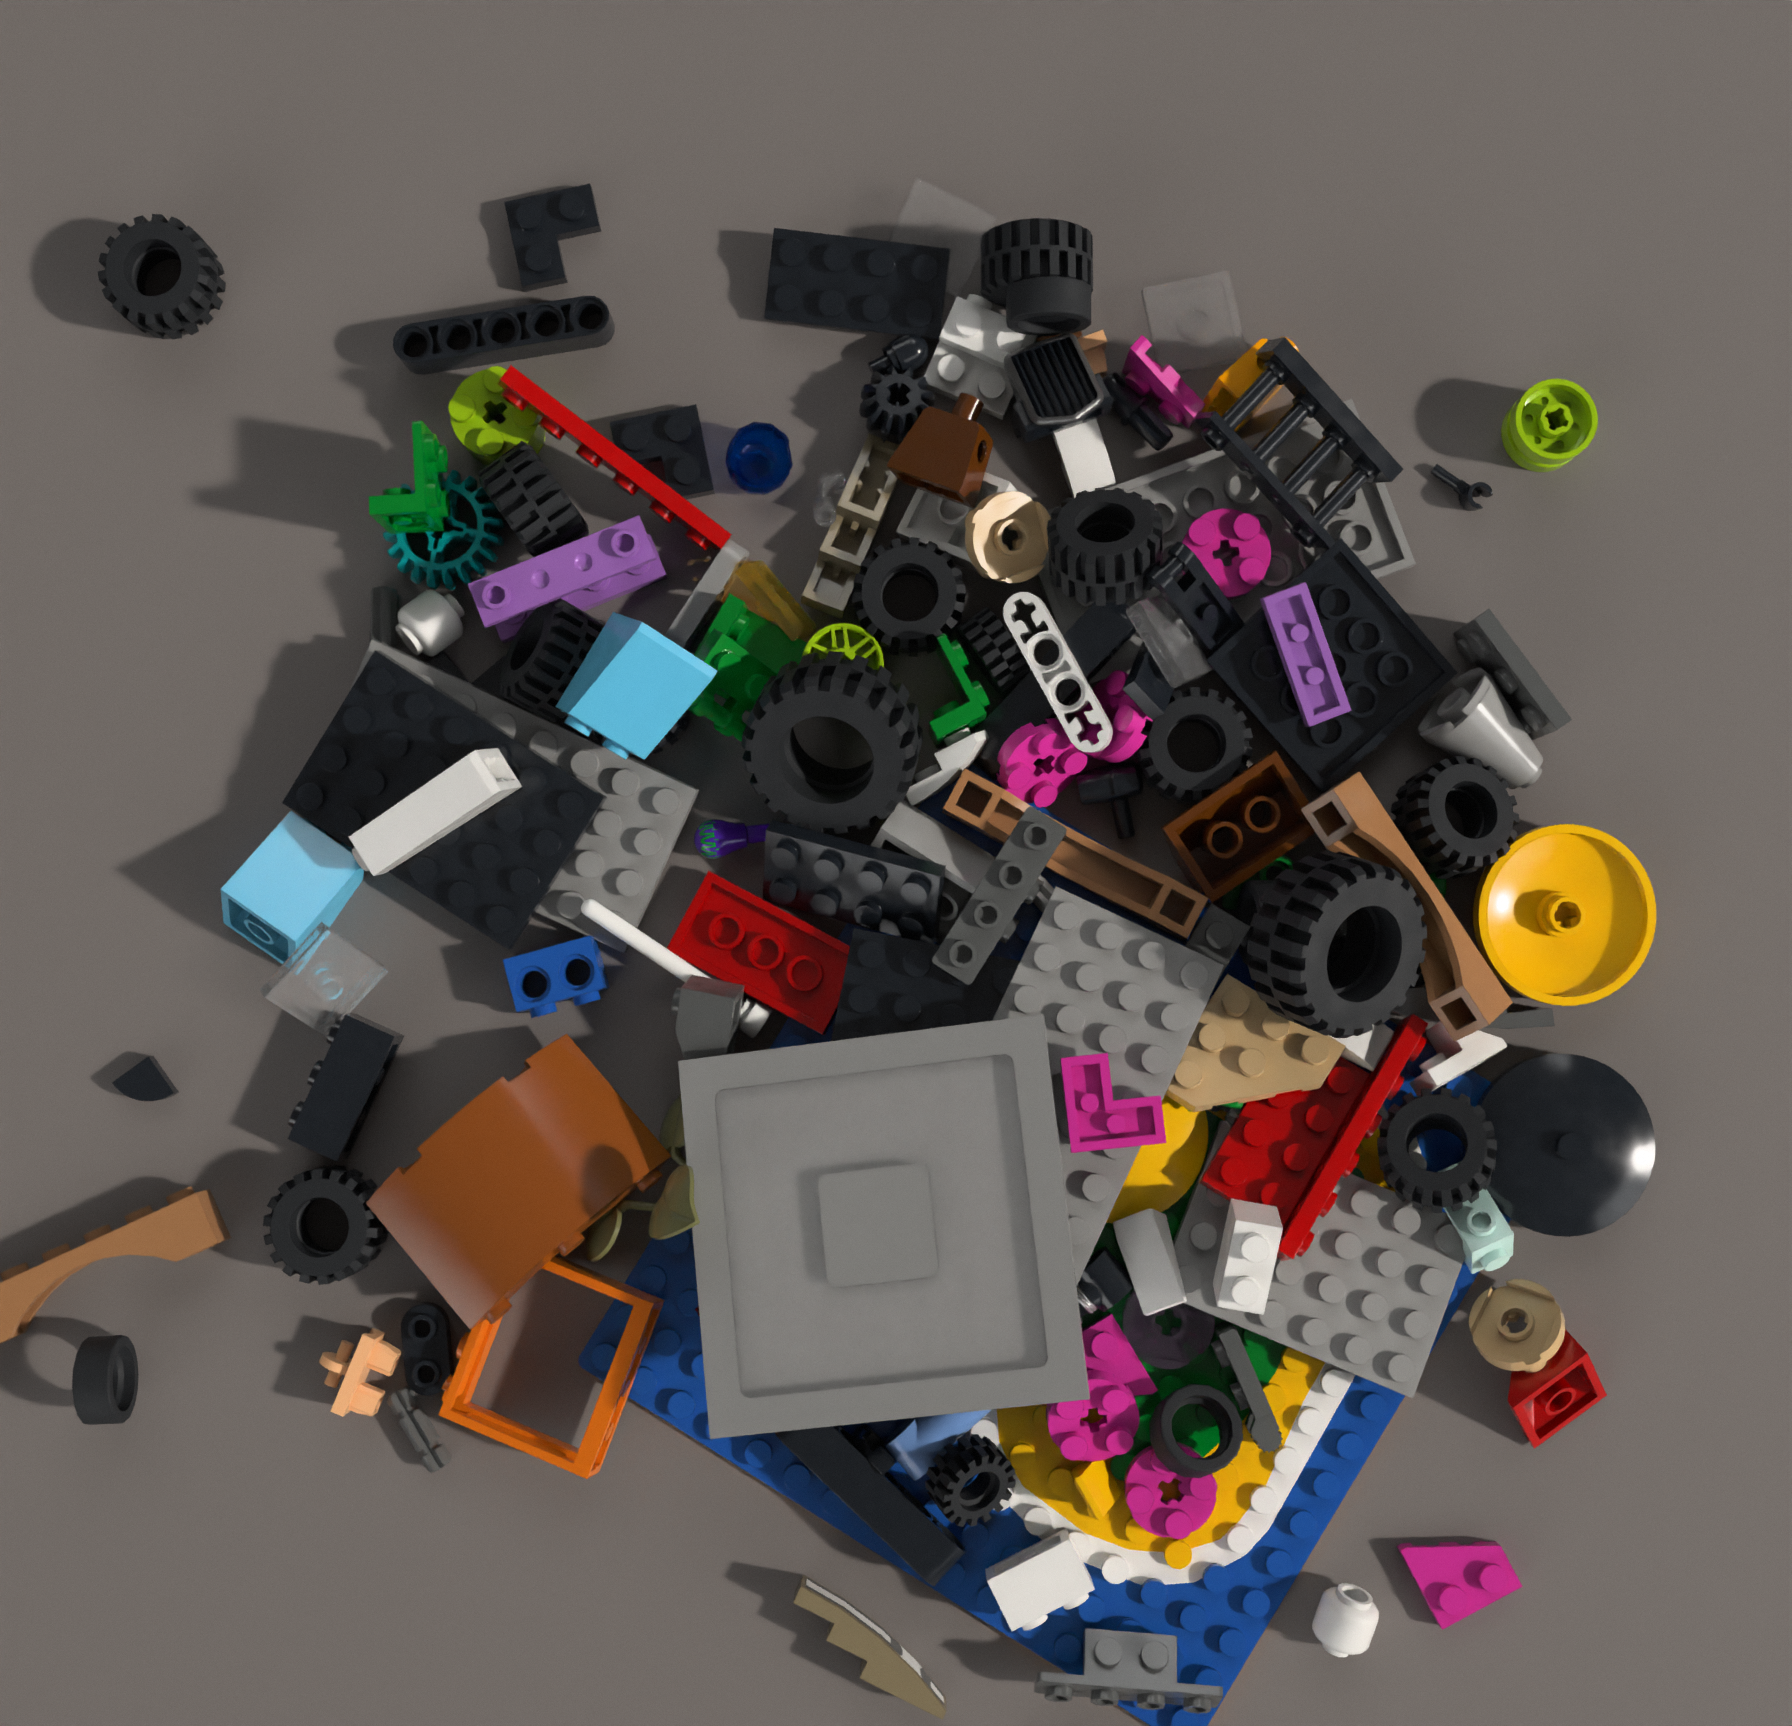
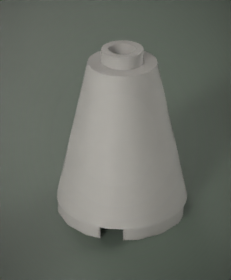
[1417,668,1543,789]

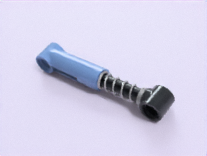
[883,1247,1134,1481]

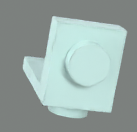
[1438,1161,1514,1274]

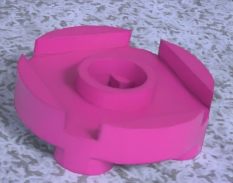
[1182,508,1271,600]
[1074,670,1153,763]
[996,718,1088,808]
[1046,1370,1139,1461]
[1124,1442,1217,1539]

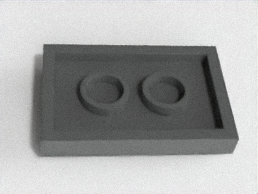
[1453,609,1572,740]

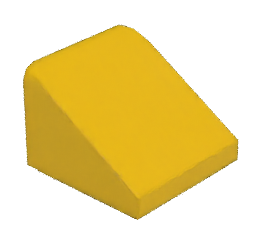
[1071,1460,1121,1520]

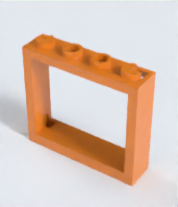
[438,1255,665,1479]

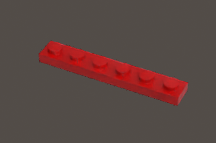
[497,365,732,551]
[1277,1014,1429,1261]

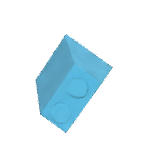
[556,612,717,760]
[220,811,364,974]

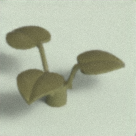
[586,1094,700,1262]

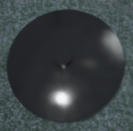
[1477,1053,1655,1237]

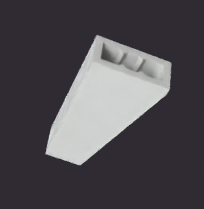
[349,748,522,876]

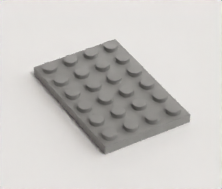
[1173,1121,1466,1398]

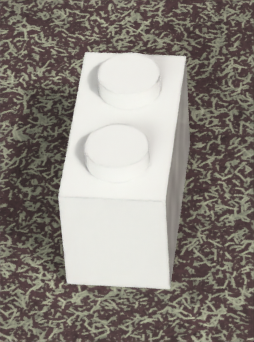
[1213,1199,1283,1315]
[985,1528,1095,1631]

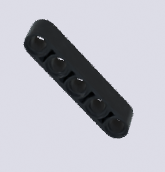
[393,296,615,375]
[972,602,1144,780]
[774,1425,967,1586]

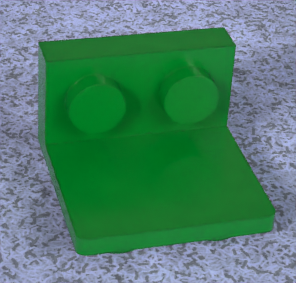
[369,420,450,534]
[694,593,807,713]
[929,633,990,749]

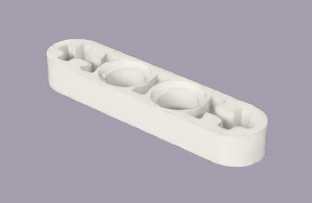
[1003,592,1113,753]

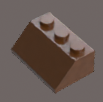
[1161,751,1315,903]

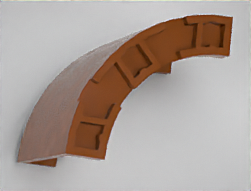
[366,1034,671,1330]

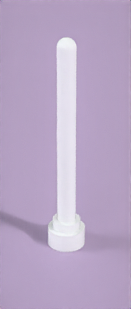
[581,899,773,1038]

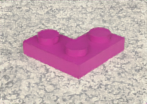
[1060,1053,1166,1153]

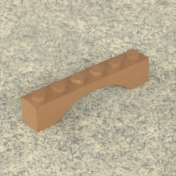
[942,768,1208,940]
[1301,771,1513,1042]
[0,1186,231,1344]

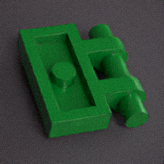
[688,629,777,742]

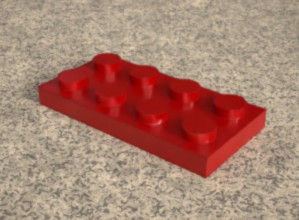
[667,871,850,1035]
[1199,1056,1370,1226]

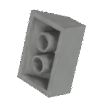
[871,800,996,945]

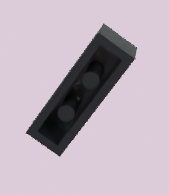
[288,1014,404,1161]

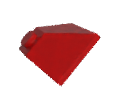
[1507,1329,1607,1449]

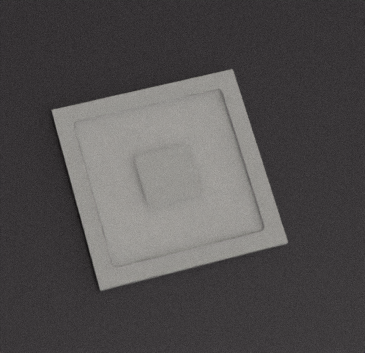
[678,1014,1090,1439]

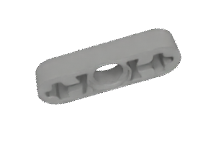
[665,540,750,651]

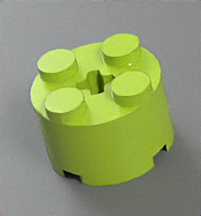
[448,366,546,465]

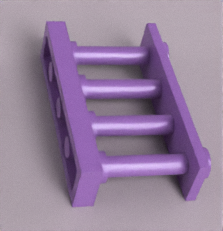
[468,515,668,643]

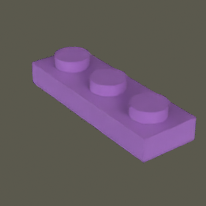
[1259,582,1352,727]

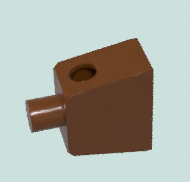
[887,393,993,508]

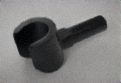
[1431,464,1493,511]

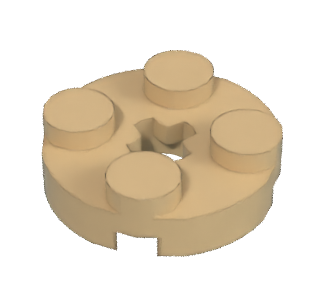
[965,491,1051,583]
[1469,1279,1565,1373]

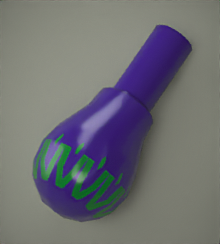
[694,819,770,859]

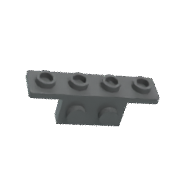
[932,806,1067,985]
[1034,1628,1223,1714]

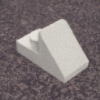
[1409,1021,1508,1096]

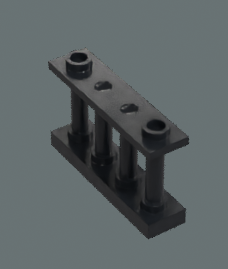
[1194,337,1403,548]

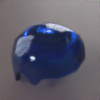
[725,422,793,495]

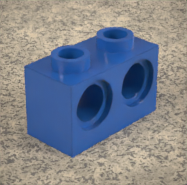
[503,936,610,1018]

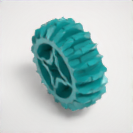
[383,470,505,590]

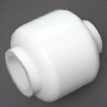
[395,590,465,656]
[1312,1583,1379,1657]

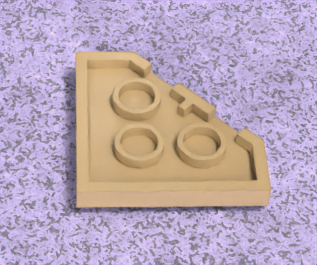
[1165,974,1346,1112]

